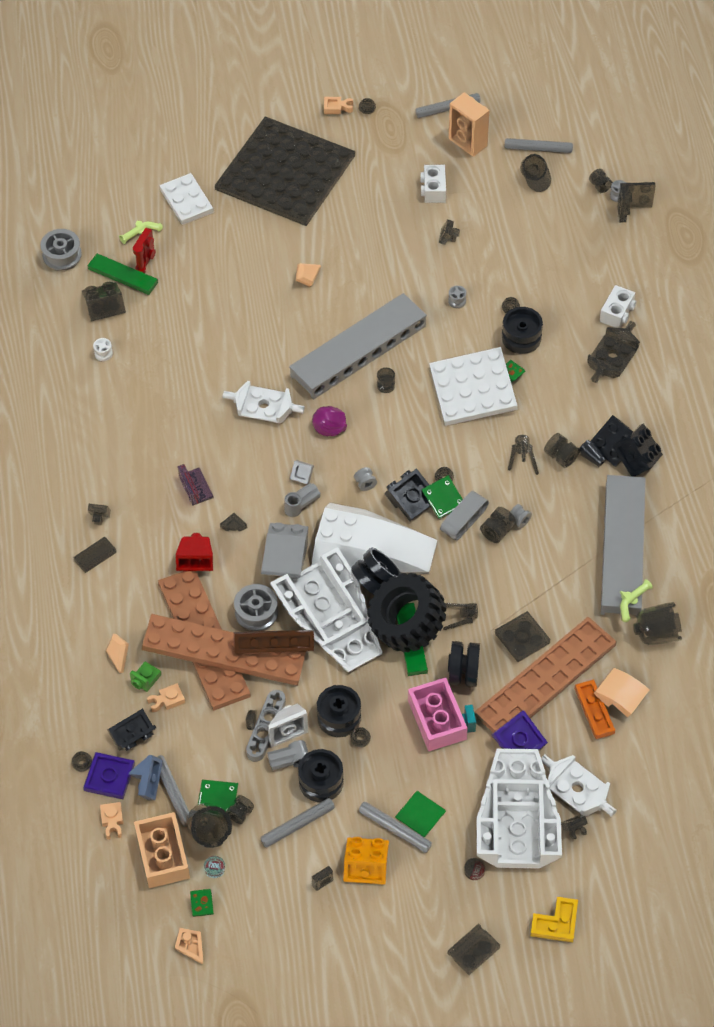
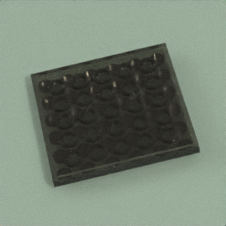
[215,116,355,226]

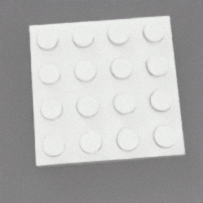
[429,347,518,426]

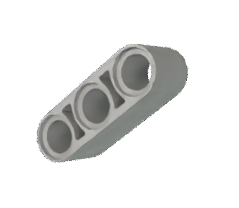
[440,491,489,540]

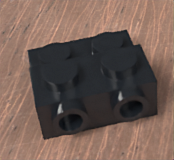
[385,468,431,521]

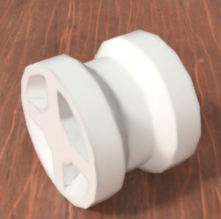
[93,338,113,361]

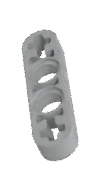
[246,690,286,762]

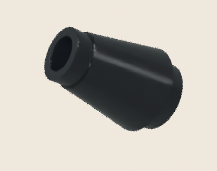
[578,440,606,467]

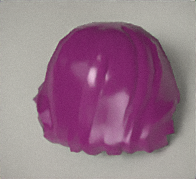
[312,406,347,437]

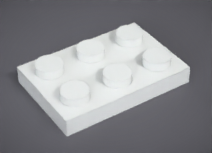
[160,173,214,225]

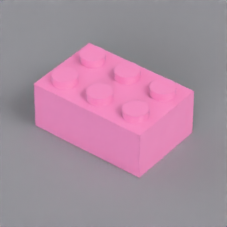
[408,678,467,752]

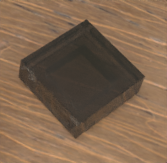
[311,866,334,891]

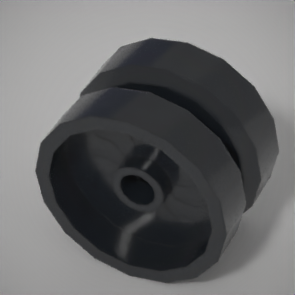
[502,307,543,354]
[351,547,401,594]
[448,641,480,687]
[317,685,361,737]
[298,749,344,803]

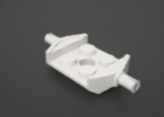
[223,381,305,423]
[541,754,617,817]

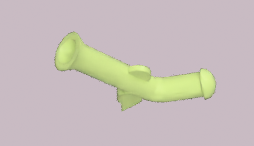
[119,220,163,244]
[620,579,653,622]

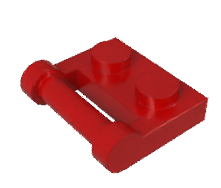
[133,228,156,273]

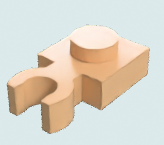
[324,97,353,114]
[147,683,185,712]
[100,802,123,840]

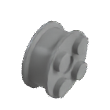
[40,229,81,271]
[234,584,278,631]

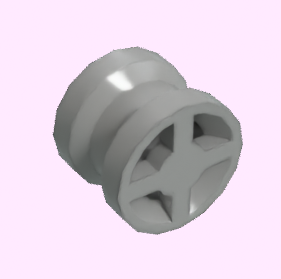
[610,180,629,202]
[448,285,466,308]
[354,467,377,491]
[508,504,532,528]

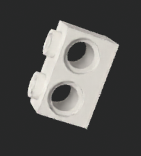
[421,165,446,203]
[600,285,637,329]

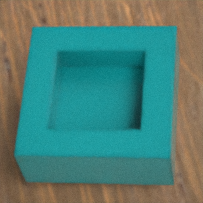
[462,704,476,733]

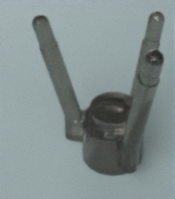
[508,435,539,475]
[443,603,478,630]

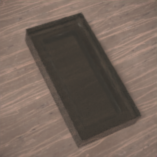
[73,537,117,573]

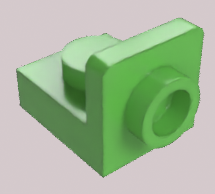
[130,661,162,692]

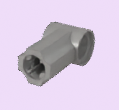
[284,483,320,517]
[267,740,309,770]

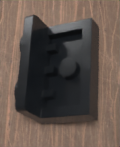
[107,708,156,751]

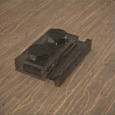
[447,924,500,975]

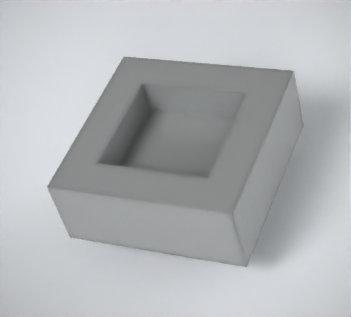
[290,460,314,484]

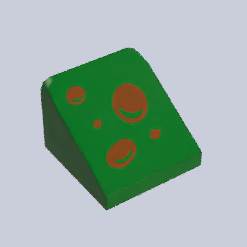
[506,360,526,383]
[190,889,214,917]

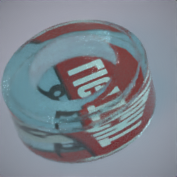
[204,856,225,878]

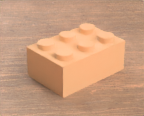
[449,92,489,157]
[134,812,190,888]

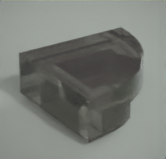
[220,513,247,531]
[246,710,257,730]

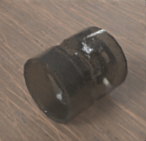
[544,433,580,468]
[480,507,516,543]

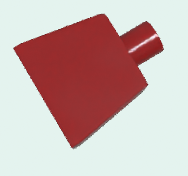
[176,533,213,571]

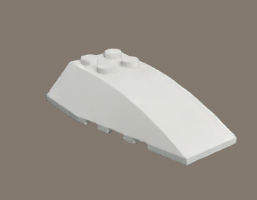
[311,503,437,574]
[270,547,382,673]
[477,749,562,868]

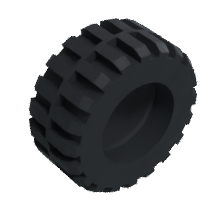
[367,573,447,652]

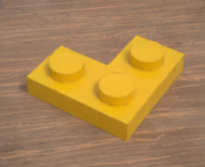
[530,897,578,942]

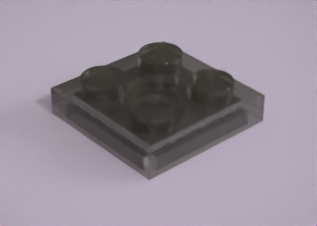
[495,611,551,662]

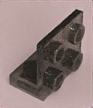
[617,182,656,223]
[82,281,126,321]

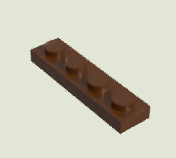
[234,630,314,653]

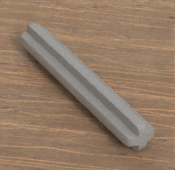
[415,93,480,118]
[505,138,573,153]
[157,755,193,827]
[260,798,335,847]
[359,802,432,852]

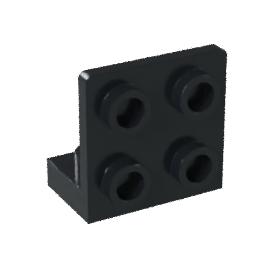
[591,415,634,467]
[613,423,663,477]

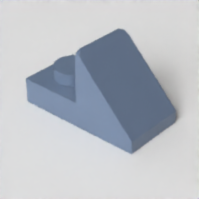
[129,755,163,800]

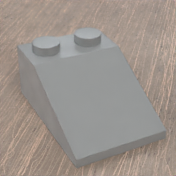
[261,522,308,578]

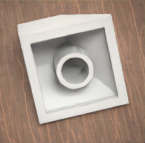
[268,703,308,748]

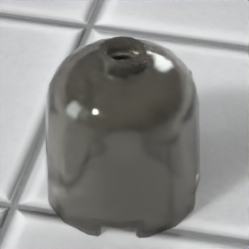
[633,602,682,645]
[186,803,232,848]

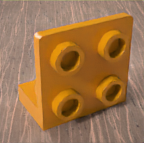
[343,837,389,885]

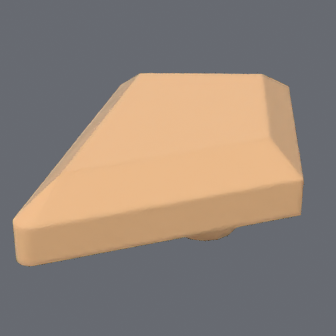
[296,263,321,287]
[106,634,129,673]
[175,928,203,964]

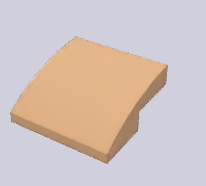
[593,668,649,717]

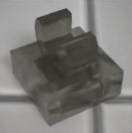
[439,219,460,245]
[88,503,111,525]
[561,815,588,839]

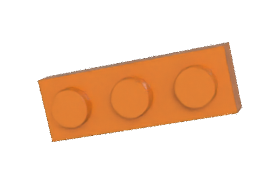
[574,679,615,739]

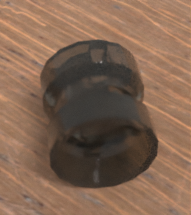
[589,169,613,193]
[377,367,395,393]
[226,795,255,824]

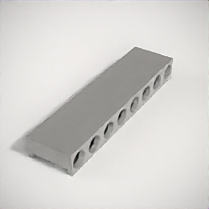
[289,293,427,400]
[601,475,646,618]

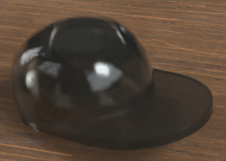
[520,154,551,192]

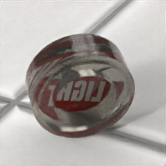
[464,858,485,880]

